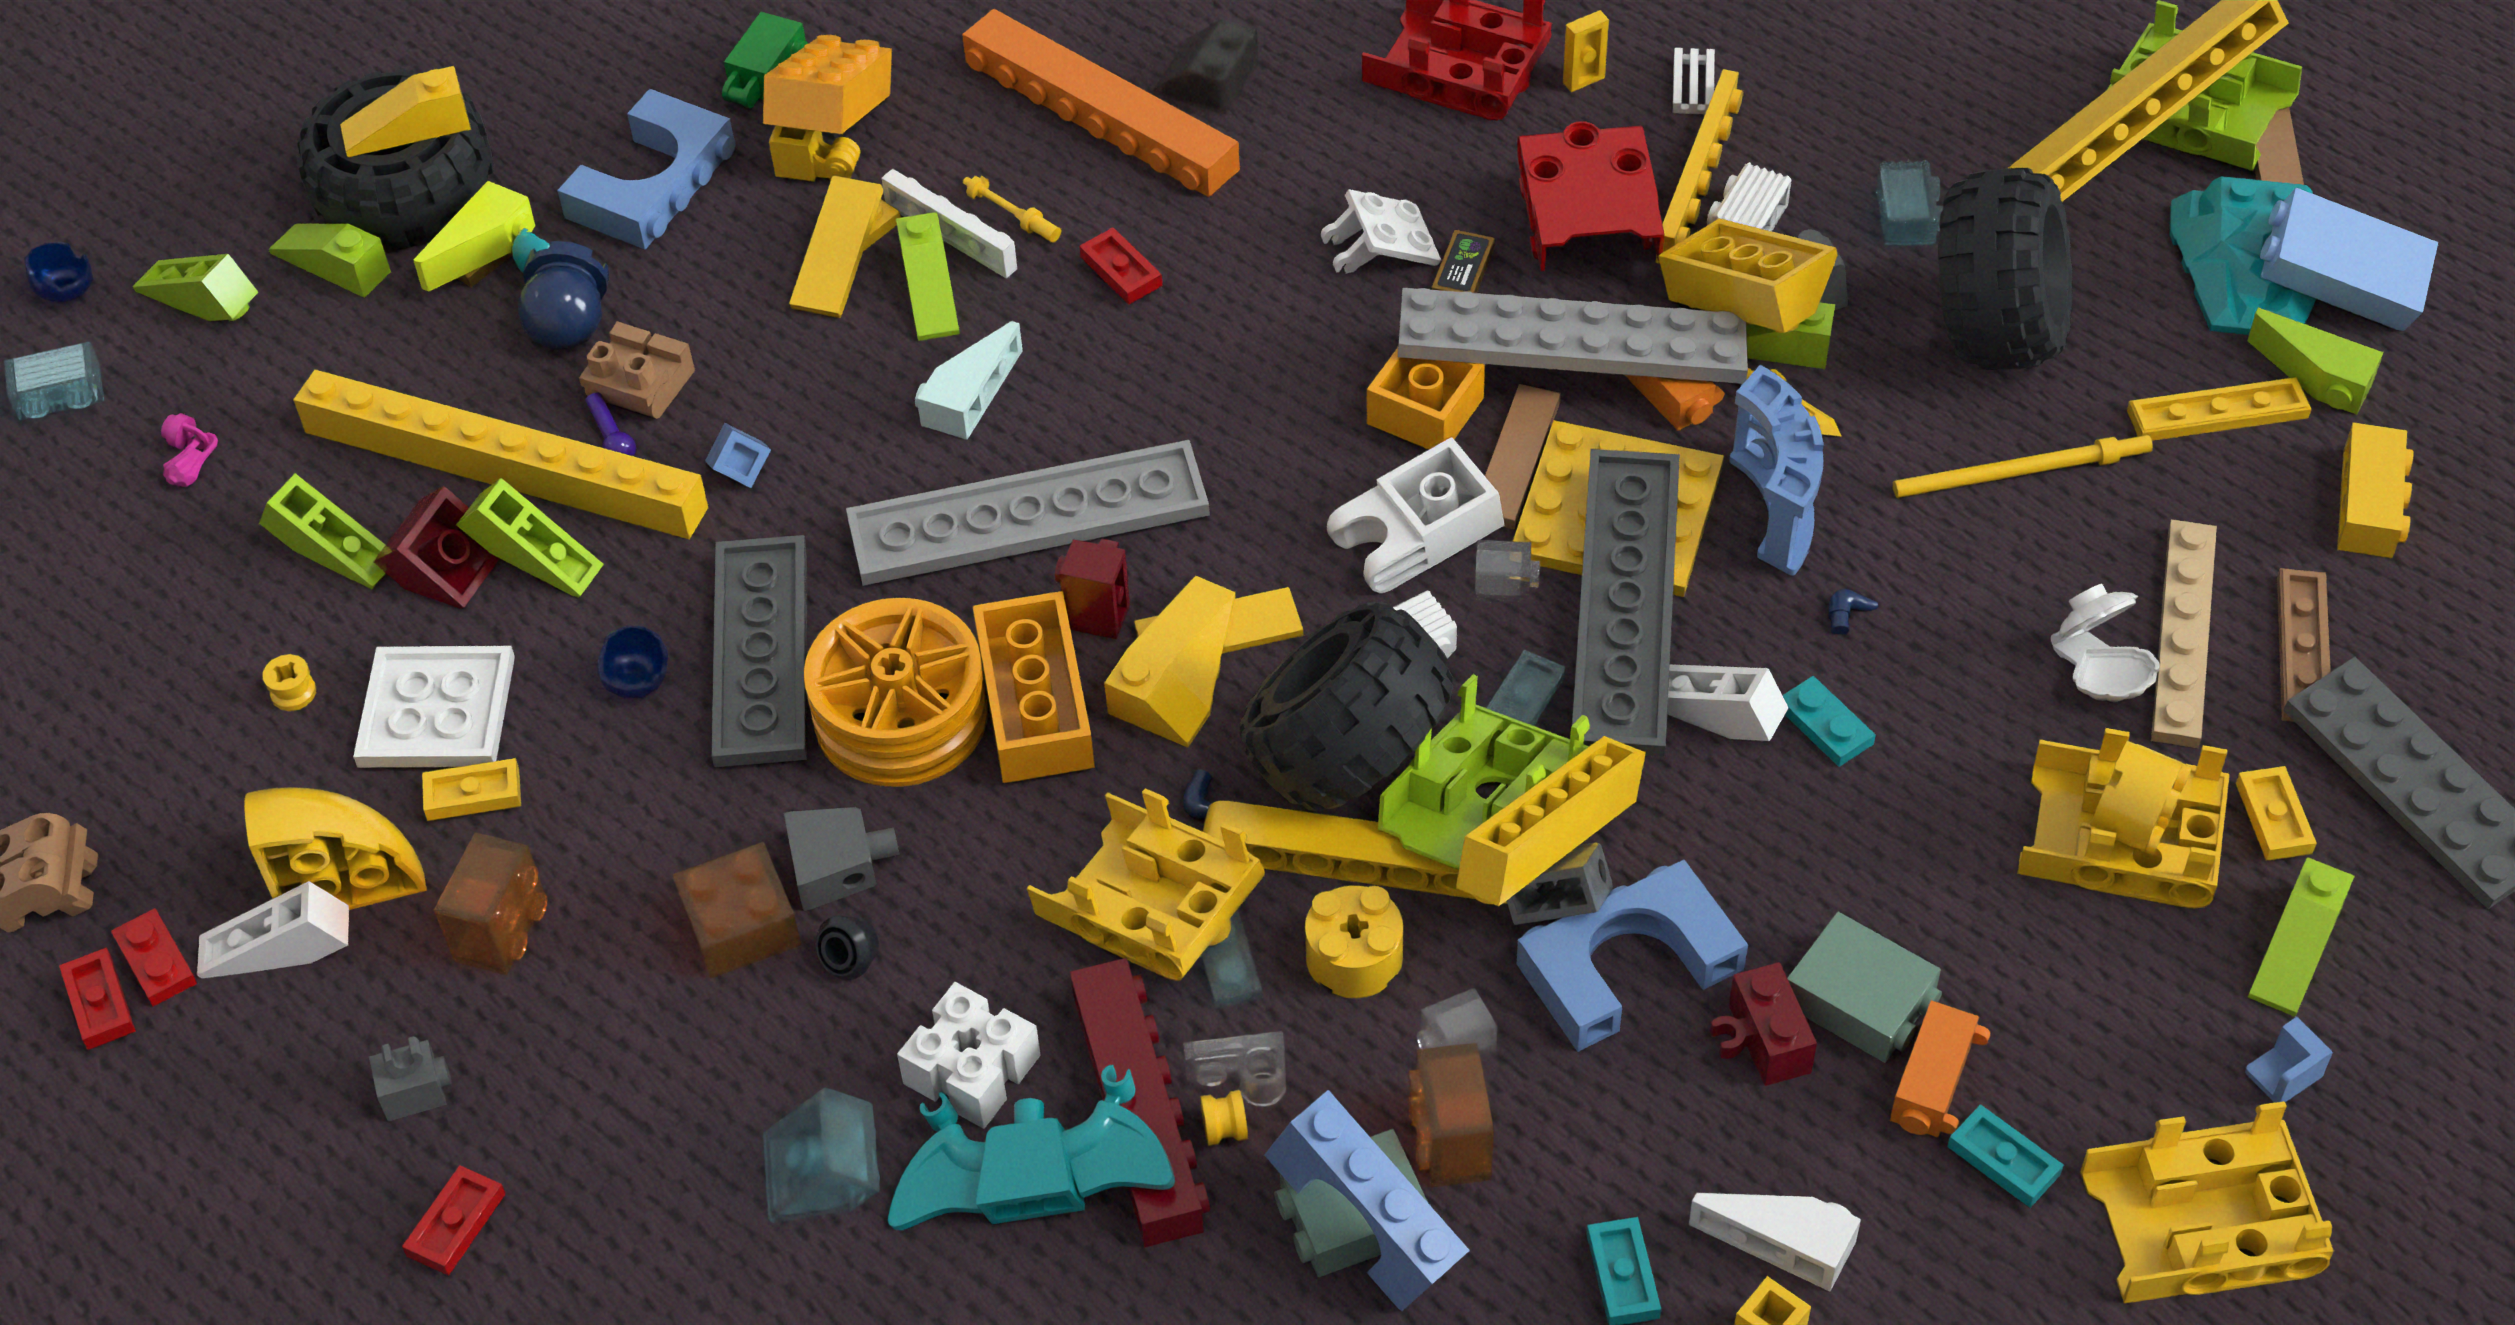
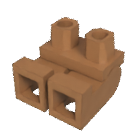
[579,322,695,419]
[0,813,98,932]

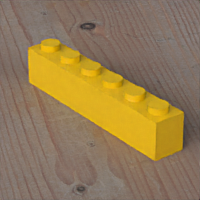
[1456,736,1646,906]

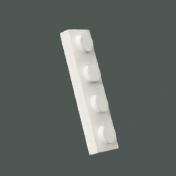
[881,169,1017,278]

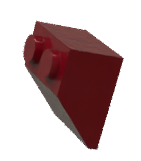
[373,486,500,609]

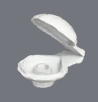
[2051,584,2160,702]

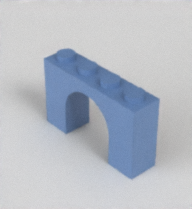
[557,89,735,249]
[1517,860,1748,1052]
[1264,1090,1470,1311]

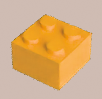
[1367,348,1485,449]

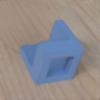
[705,423,771,488]
[2245,1017,2333,1103]

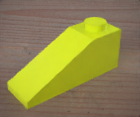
[414,181,535,292]

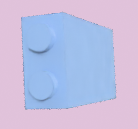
[2260,188,2438,331]

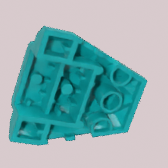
[2169,176,2316,335]

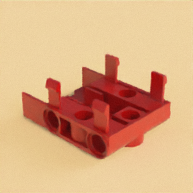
[1362,0,1552,121]
[1517,121,1665,271]

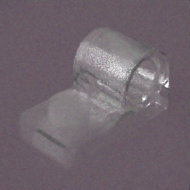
[1183,1031,1286,1109]

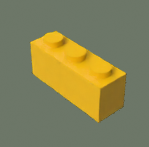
[2337,422,2413,558]

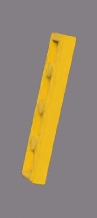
[2127,377,2311,441]

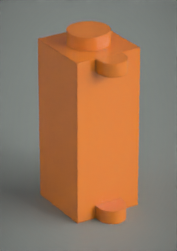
[1625,375,1725,431]
[1890,1000,1990,1137]

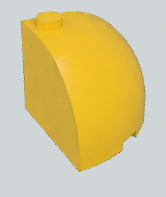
[244,787,427,910]

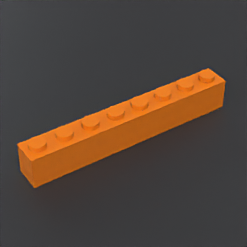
[962,9,1240,197]

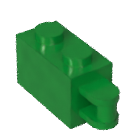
[722,12,808,108]

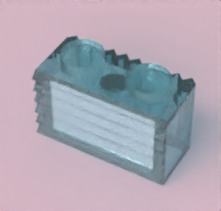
[1876,160,1943,246]
[4,342,104,420]

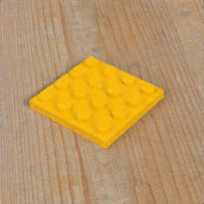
[1510,420,1724,597]

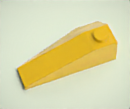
[1104,576,1235,748]

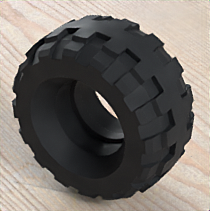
[296,69,493,249]
[1938,168,2072,370]
[1239,602,1453,811]

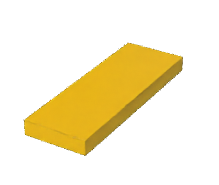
[789,176,884,318]
[1134,587,1303,653]

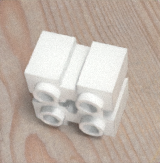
[897,982,1041,1129]

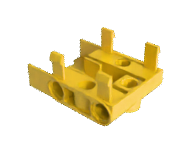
[2017,728,2230,908]
[1027,788,1265,981]
[2080,1101,2334,1303]

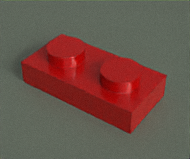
[1079,228,1163,304]
[111,908,197,1006]
[59,947,136,1050]
[402,1165,506,1276]

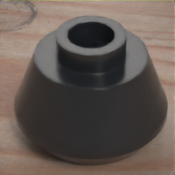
[816,915,879,980]

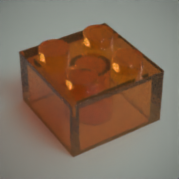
[434,832,547,975]
[672,842,801,979]
[1408,1042,1494,1188]

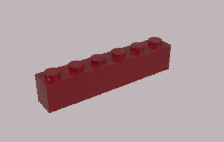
[1070,958,1210,1248]

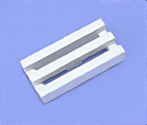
[1672,48,1715,115]

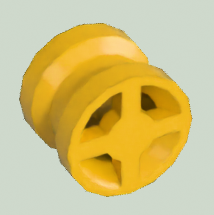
[263,654,316,711]
[1200,1090,1248,1146]

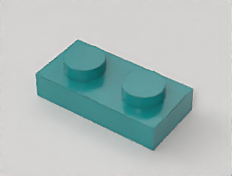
[1782,676,1876,767]
[1947,1104,2064,1208]
[1586,1217,1661,1325]

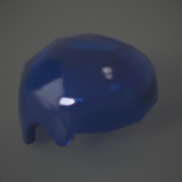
[24,242,94,303]
[597,625,668,699]

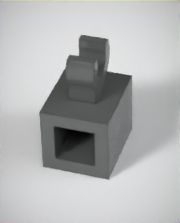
[369,1036,452,1121]

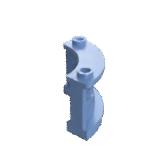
[1729,365,1824,575]

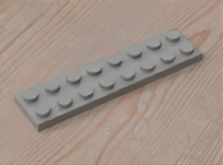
[1398,288,1748,384]
[846,440,1210,586]

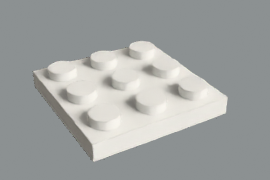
[353,646,515,768]

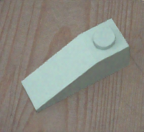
[915,321,1022,440]

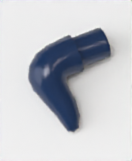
[1828,589,1879,634]
[1183,770,1212,819]

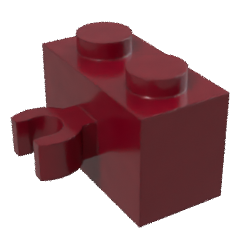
[1055,539,1130,639]
[1710,962,1817,1086]

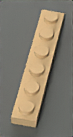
[2151,519,2217,748]

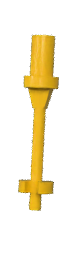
[963,176,1061,243]

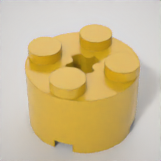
[2090,741,2192,855]
[1305,886,1403,998]

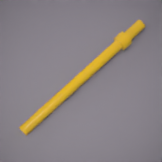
[1892,435,2153,498]

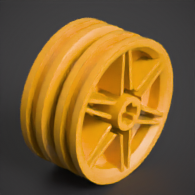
[804,598,988,787]

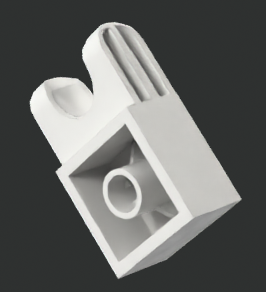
[1327,437,1505,593]

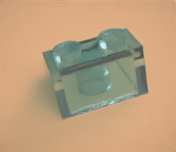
[763,1087,880,1222]

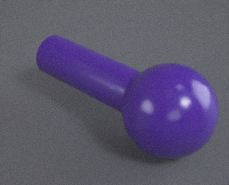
[585,392,636,456]

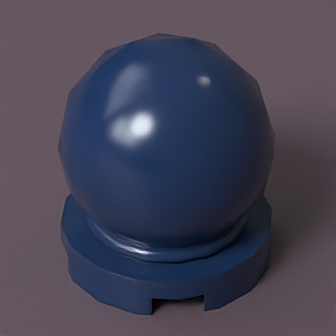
[517,241,609,350]

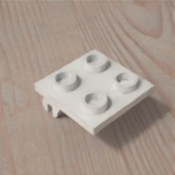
[1321,189,1442,274]

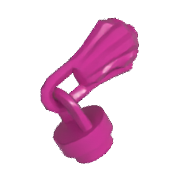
[161,413,218,487]

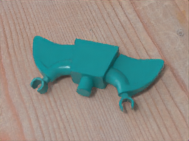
[888,1065,1175,1230]

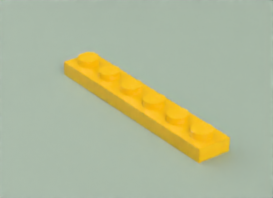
[1656,69,1743,263]

